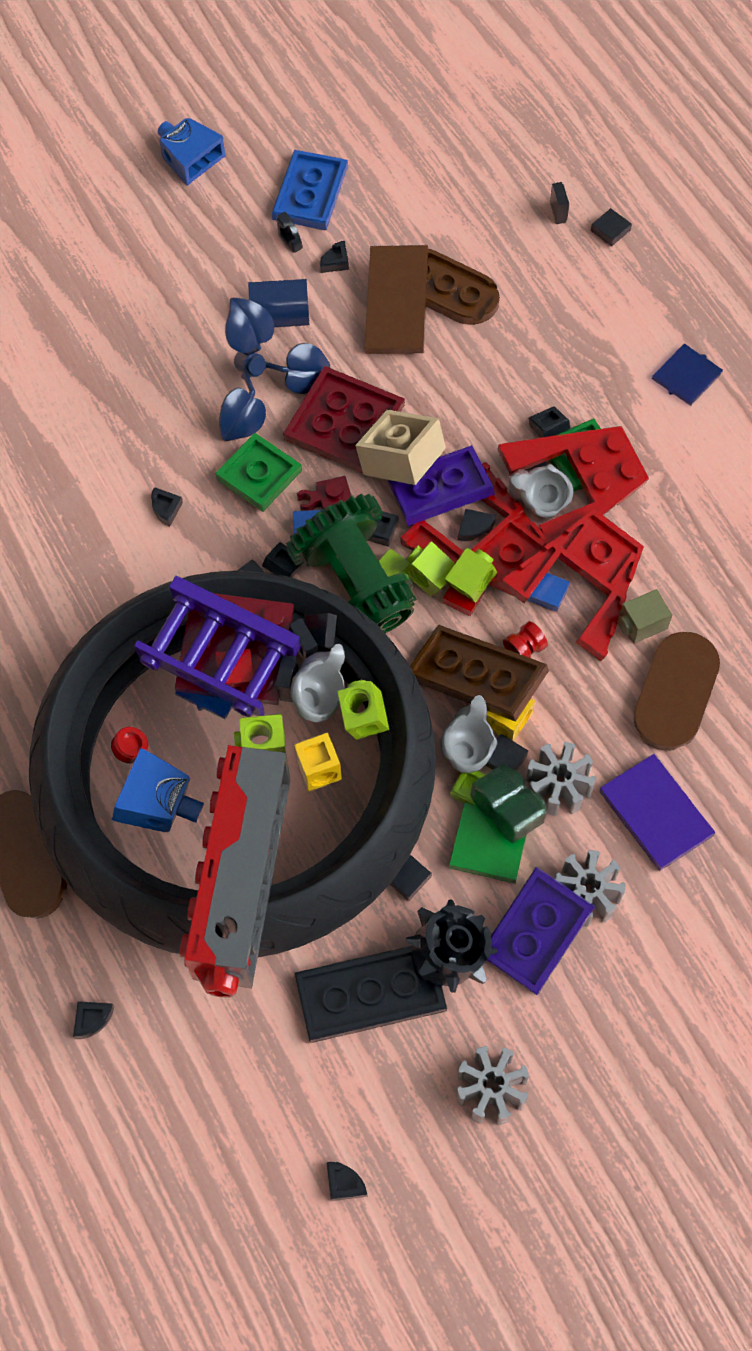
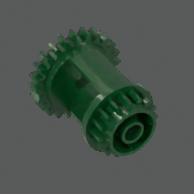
[285,494,417,634]

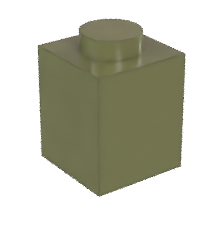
[618,589,672,644]

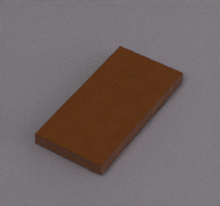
[364,245,429,354]
[410,625,549,722]

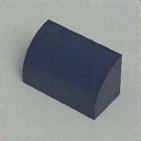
[248,279,310,327]

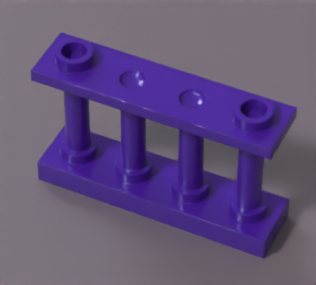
[134,575,301,717]

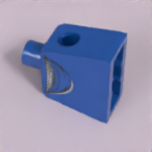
[158,118,226,186]
[112,748,204,832]

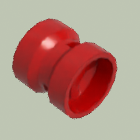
[503,621,548,658]

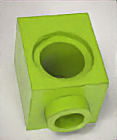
[403,541,455,597]
[445,548,497,603]
[338,680,389,740]
[234,714,287,756]

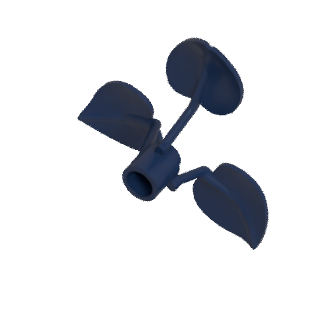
[219,298,330,441]

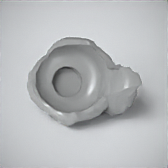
[509,464,574,518]
[290,644,345,722]
[440,695,497,773]

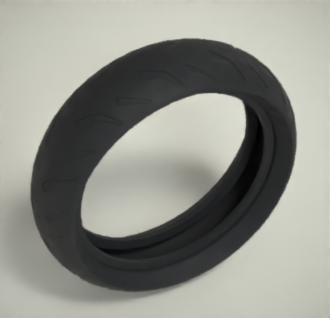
[29,570,436,957]

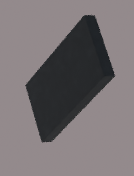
[295,946,447,1043]

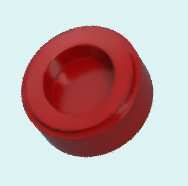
[111,727,149,764]

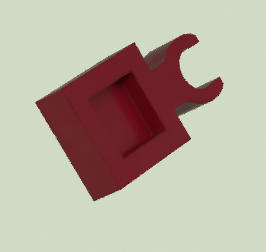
[297,475,351,511]

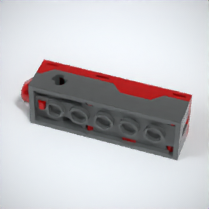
[180,745,290,998]

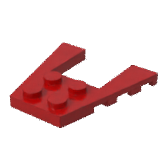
[497,426,649,542]
[400,462,550,596]
[499,509,644,661]

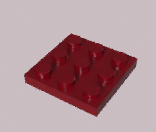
[283,366,405,473]
[175,593,294,705]

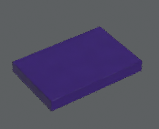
[387,445,495,526]
[599,754,715,872]
[487,867,596,995]

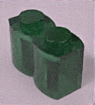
[470,763,547,844]

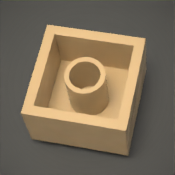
[355,410,446,485]

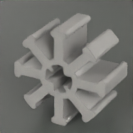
[526,742,596,816]
[555,850,626,927]
[456,1046,529,1125]

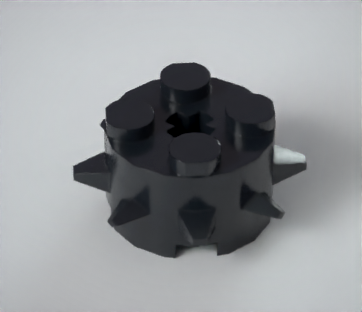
[405,899,498,993]

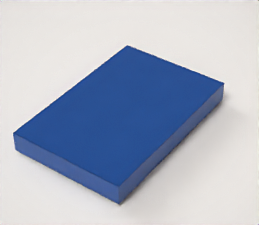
[272,149,348,230]

